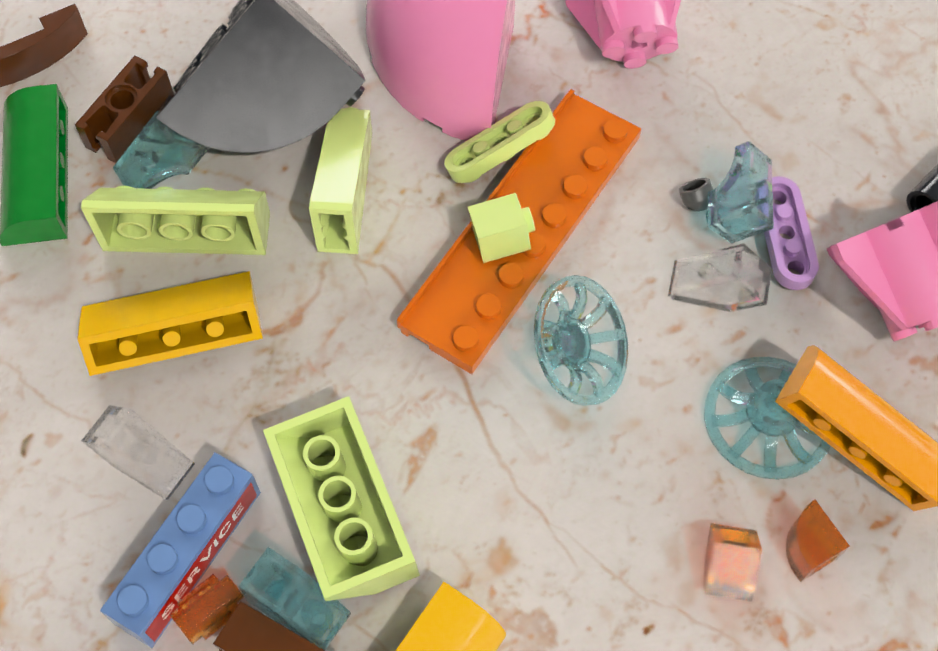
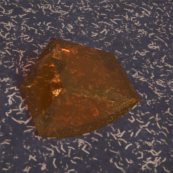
[786,499,850,582]
[704,523,762,601]

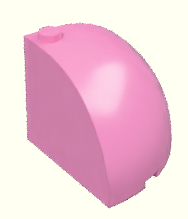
[366,0,515,141]

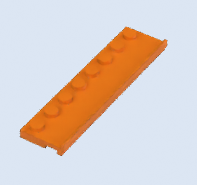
[397,89,641,374]

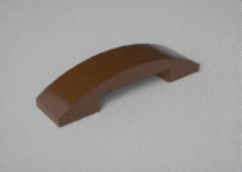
[0,4,88,87]

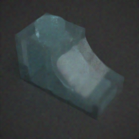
[113,110,210,189]
[706,141,774,244]

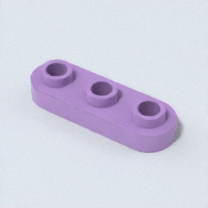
[757,176,819,290]

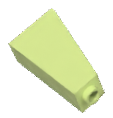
[309,107,372,254]

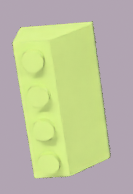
[81,186,270,255]
[263,396,420,601]

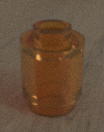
[169,574,244,645]

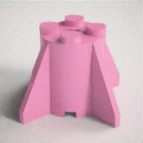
[565,0,681,69]
[827,201,938,341]

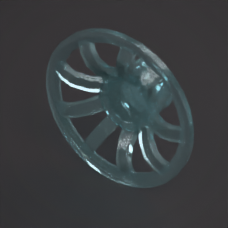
[534,275,628,406]
[704,357,831,480]

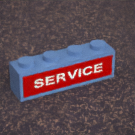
[100,452,261,648]

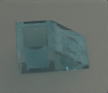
[238,547,351,650]

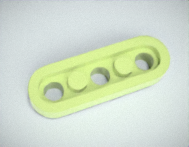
[444,101,555,183]

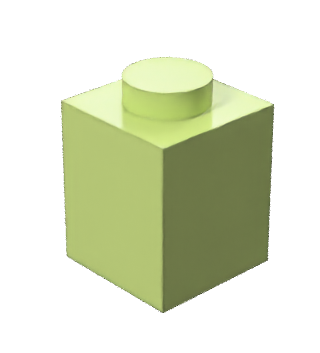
[468,193,535,263]

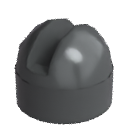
[679,178,714,212]

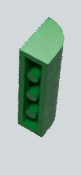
[0,84,68,246]

